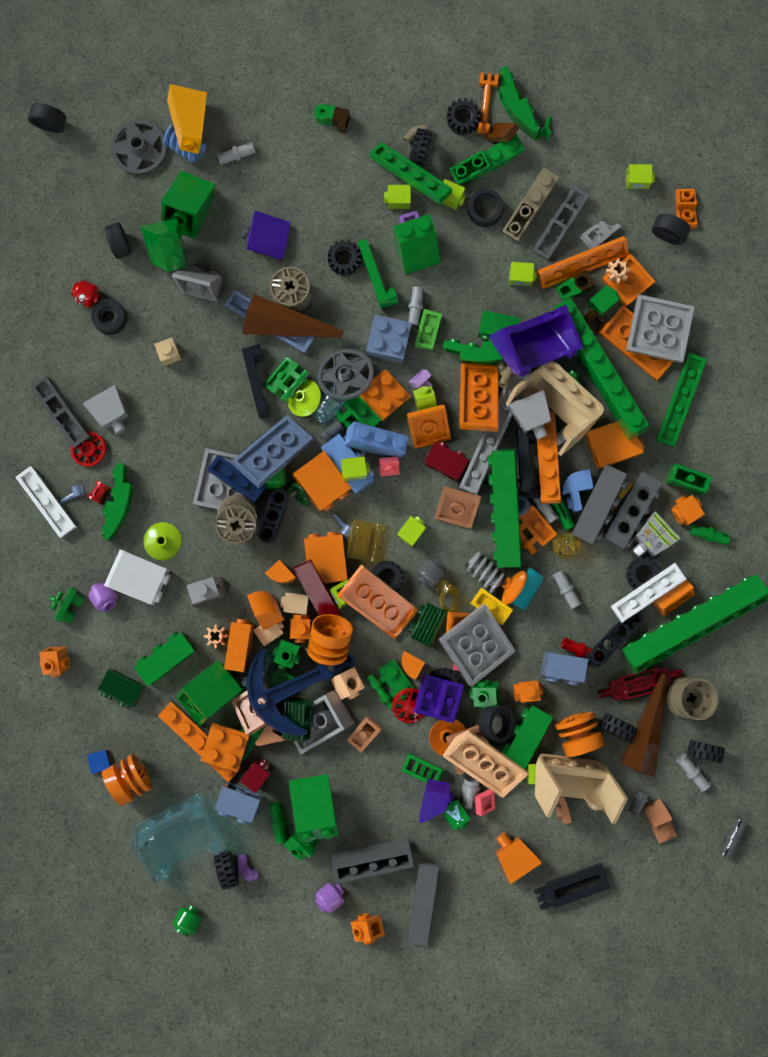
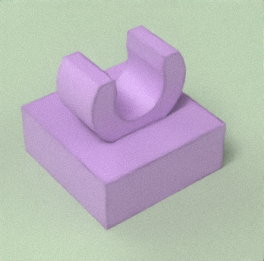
[408,369,432,388]

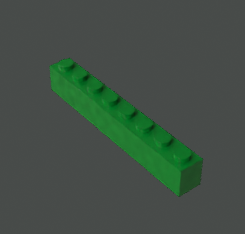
[553,298,649,441]
[622,574,768,675]

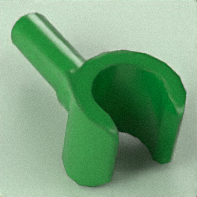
[538,117,552,143]

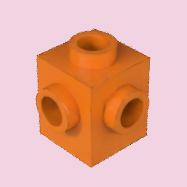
[39,646,70,677]
[351,913,385,945]

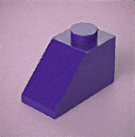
[419,779,453,823]

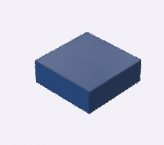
[87,749,111,774]

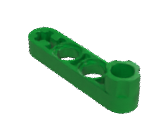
[357,239,399,309]

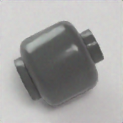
[416,558,445,587]

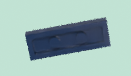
[207,455,266,503]

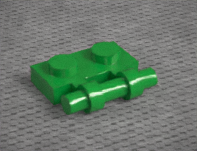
[263,357,310,403]
[334,396,382,428]
[367,659,414,709]

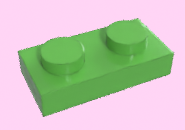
[414,309,442,351]

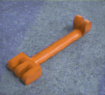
[478,72,499,135]

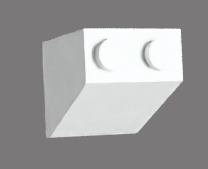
[104,550,170,605]

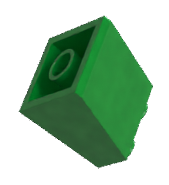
[161,171,215,240]
[393,214,441,275]
[140,218,187,272]
[176,660,242,726]
[289,774,339,843]

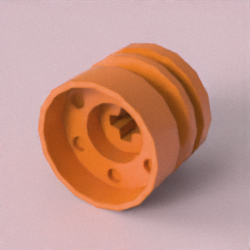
[307,614,353,665]
[555,711,605,757]
[102,753,153,807]

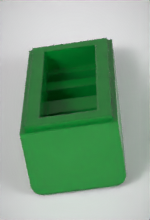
[401,753,446,783]

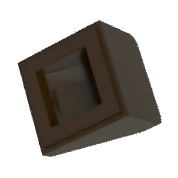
[583,310,607,337]

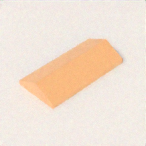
[443,730,529,798]

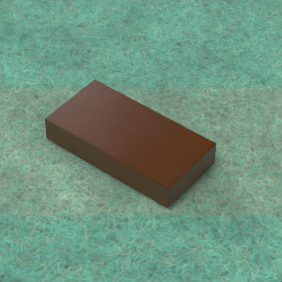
[484,123,519,142]

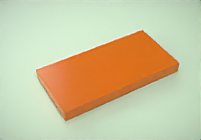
[599,305,674,382]
[459,363,499,432]
[337,565,419,640]

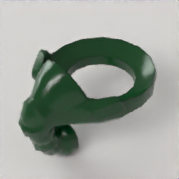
[287,480,310,507]

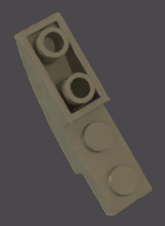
[502,167,559,242]

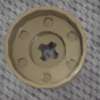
[270,267,312,312]
[215,495,257,544]
[666,677,719,720]

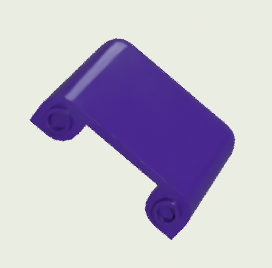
[489,305,583,377]

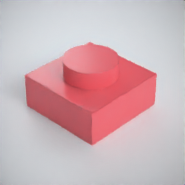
[379,456,400,476]
[475,789,495,816]

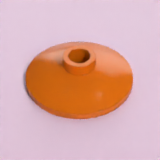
[502,571,527,605]
[429,719,466,756]

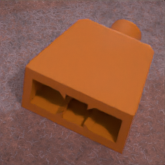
[496,832,541,884]

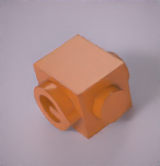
[671,495,705,526]
[290,615,312,643]
[513,680,543,703]

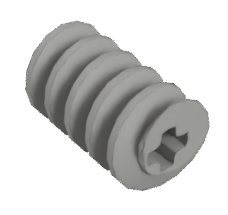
[464,551,505,594]

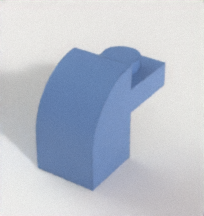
[561,469,593,513]

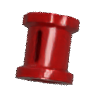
[87,480,111,505]

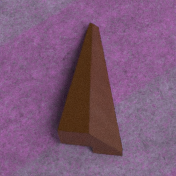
[242,294,344,339]
[620,673,668,777]

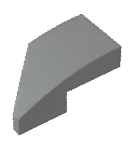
[580,221,621,249]

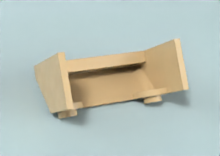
[506,361,604,456]
[535,754,628,824]

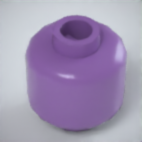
[88,583,118,612]
[315,883,344,913]

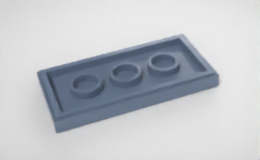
[232,415,314,489]

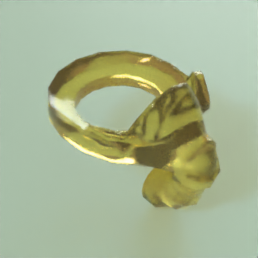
[434,580,459,612]

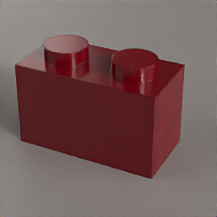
[424,442,468,482]
[240,758,273,793]

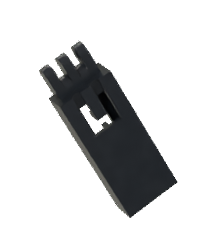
[534,863,611,910]

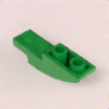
[498,66,540,139]
[449,133,525,185]
[443,339,505,365]
[102,463,134,541]

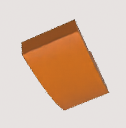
[675,189,698,229]

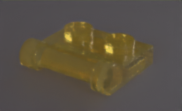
[346,519,386,563]

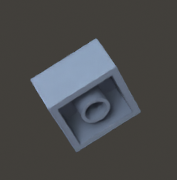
[366,315,412,364]
[541,652,588,686]
[214,782,264,824]

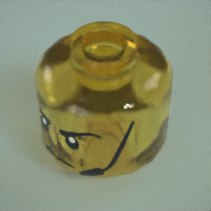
[552,533,581,559]

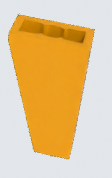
[167,84,207,154]

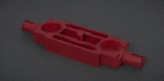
[598,667,682,701]

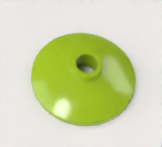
[287,379,322,417]
[144,522,182,560]

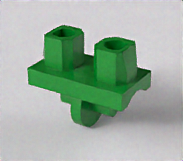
[49,587,84,623]

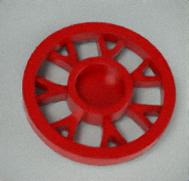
[70,431,106,467]
[392,688,424,723]

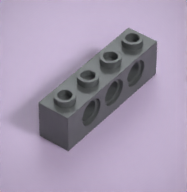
[602,471,662,550]

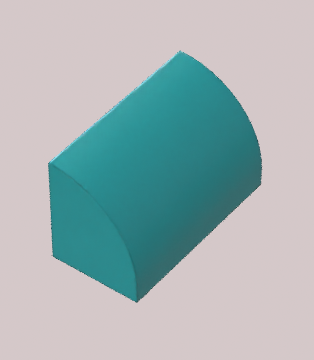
[511,568,544,612]

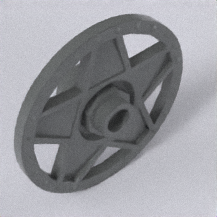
[111,120,167,175]
[317,349,374,400]

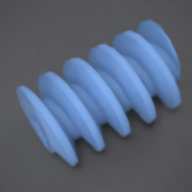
[163,124,206,163]

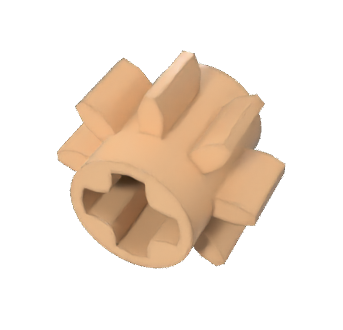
[605,258,630,284]
[204,624,229,648]

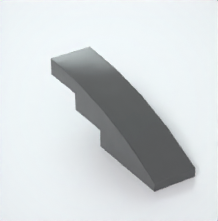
[533,186,590,260]
[30,375,89,448]
[408,862,439,946]

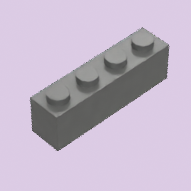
[572,465,630,545]
[331,838,414,884]

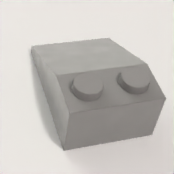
[172,266,223,302]
[293,690,355,754]

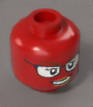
[71,280,101,308]

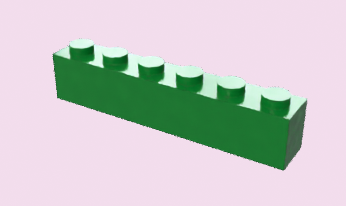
[488,449,522,568]

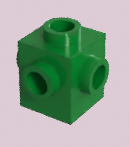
[272,640,301,671]
[470,679,500,709]
[283,831,320,861]

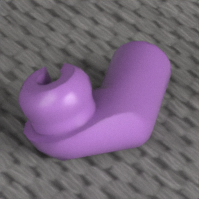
[237,854,258,881]

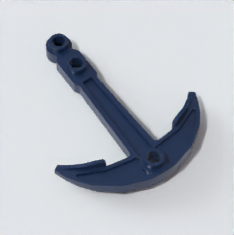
[246,649,355,736]

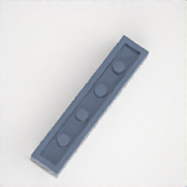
[225,289,315,354]

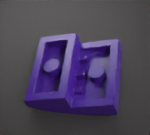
[246,210,290,260]
[413,674,464,723]

